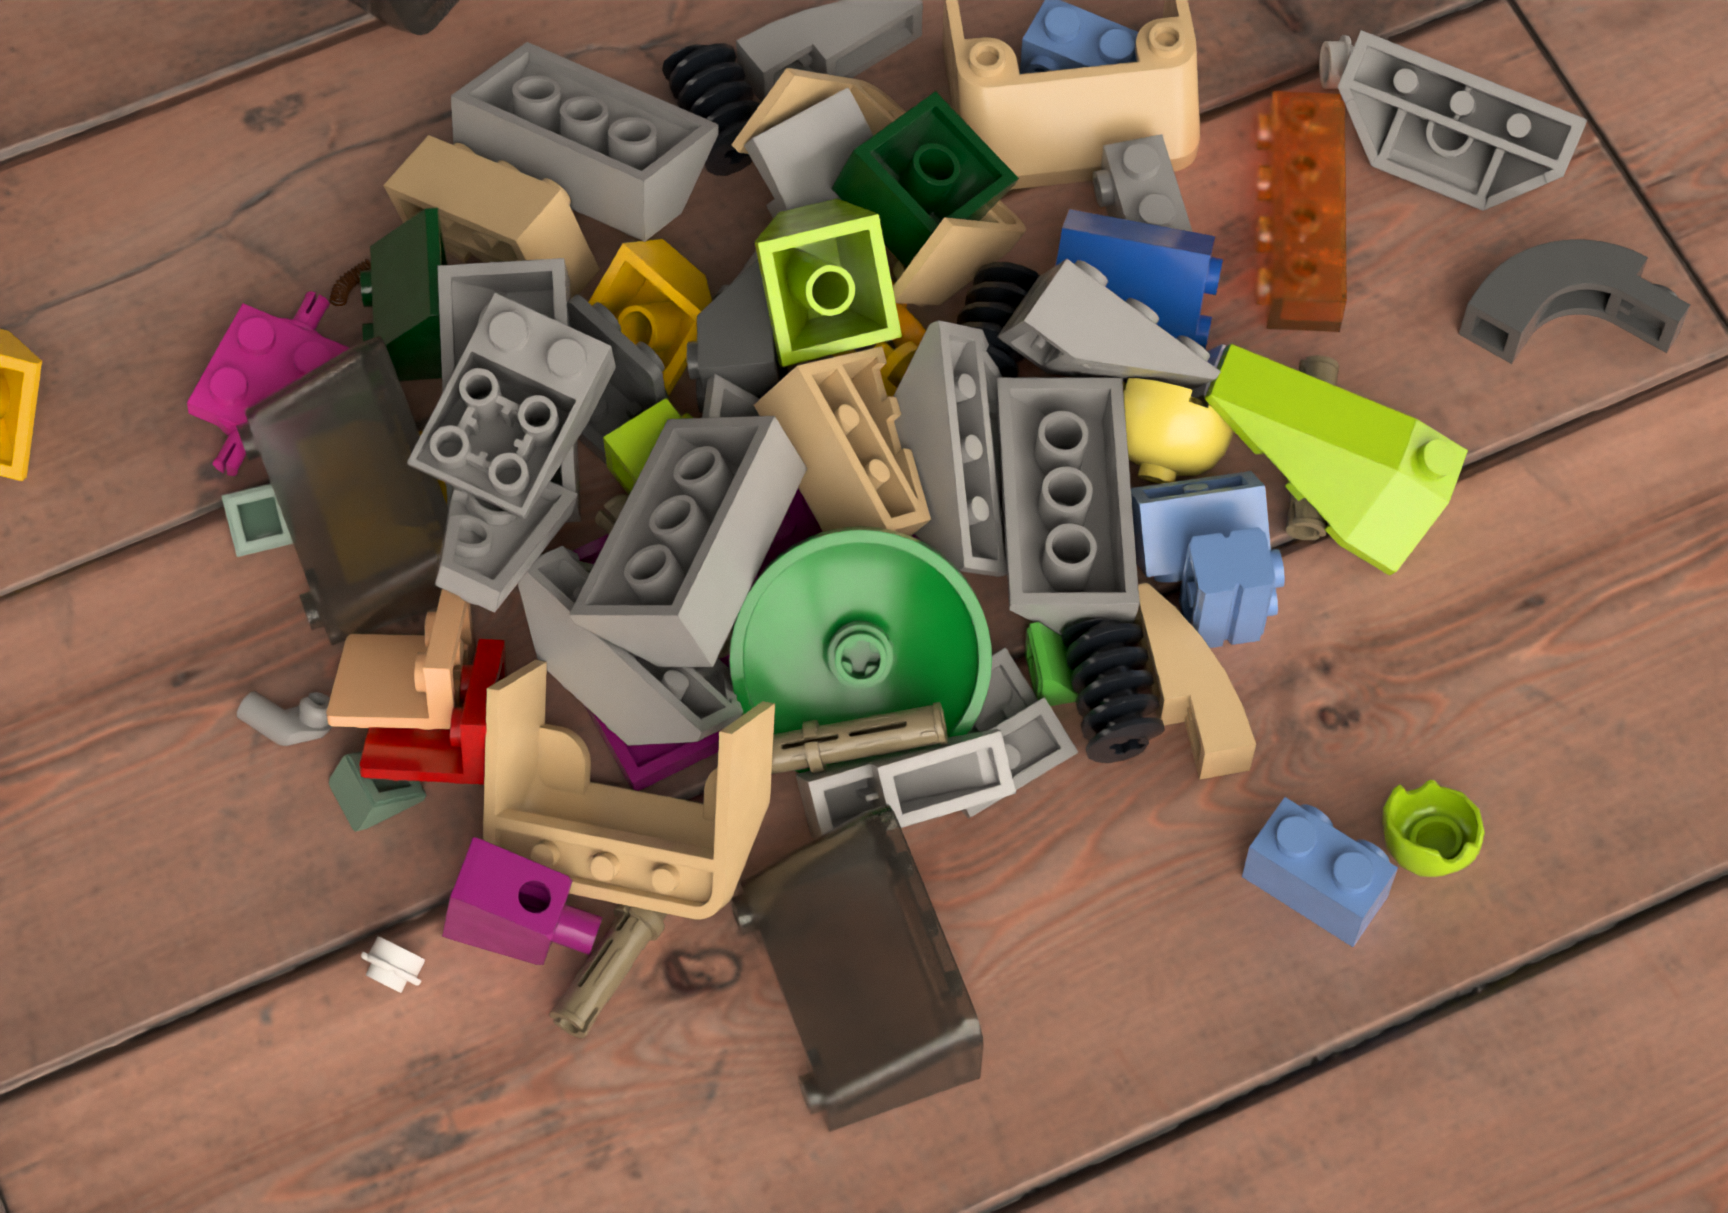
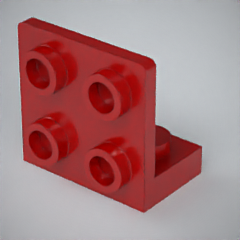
[359,639,507,785]

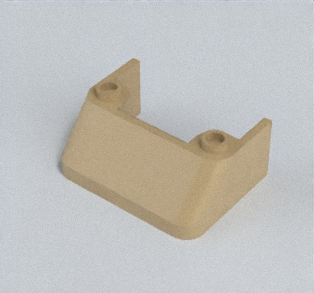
[942,0,1200,190]
[731,68,1026,307]
[483,660,775,919]

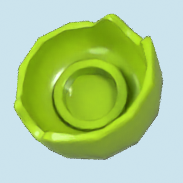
[1382,779,1485,877]

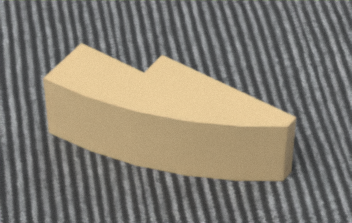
[1134,583,1256,780]

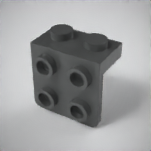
[567,294,669,464]

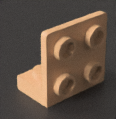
[326,589,475,730]

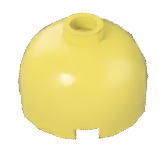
[1123,378,1234,484]

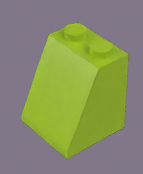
[755,198,902,367]

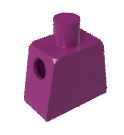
[442,837,603,965]

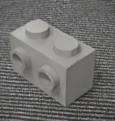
[1093,134,1193,232]

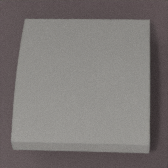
[744,87,873,218]
[961,647,1078,819]

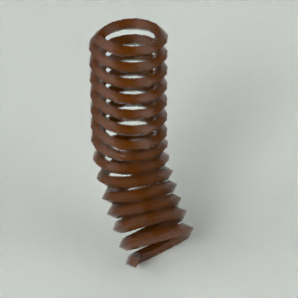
[329,259,371,306]

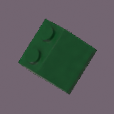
[831,91,1019,268]
[360,207,448,383]

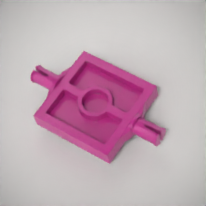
[187,291,355,476]

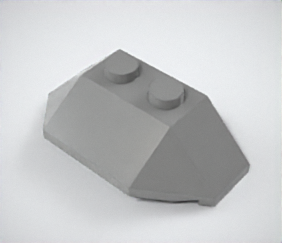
[1338,30,1588,211]
[893,320,1007,577]
[518,546,743,746]

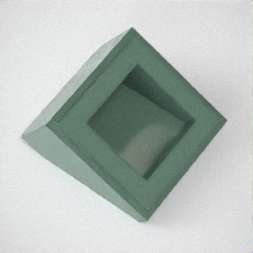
[222,480,299,557]
[329,751,427,832]

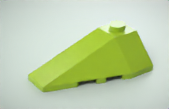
[1204,344,1468,576]

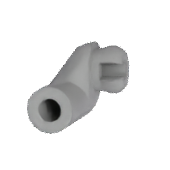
[237,691,333,746]

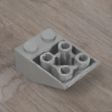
[997,259,1221,390]
[407,293,616,519]

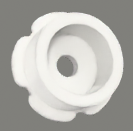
[1319,35,1354,89]
[361,936,425,993]

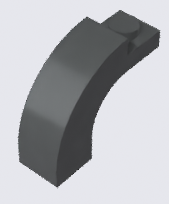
[1459,239,1691,364]

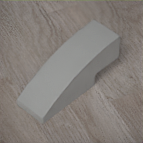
[736,0,923,102]
[796,729,1016,845]

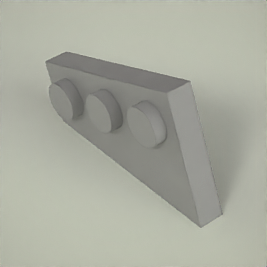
[435,481,578,613]

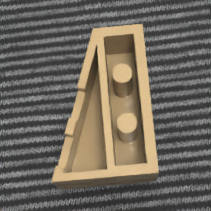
[383,135,600,299]
[754,346,931,536]

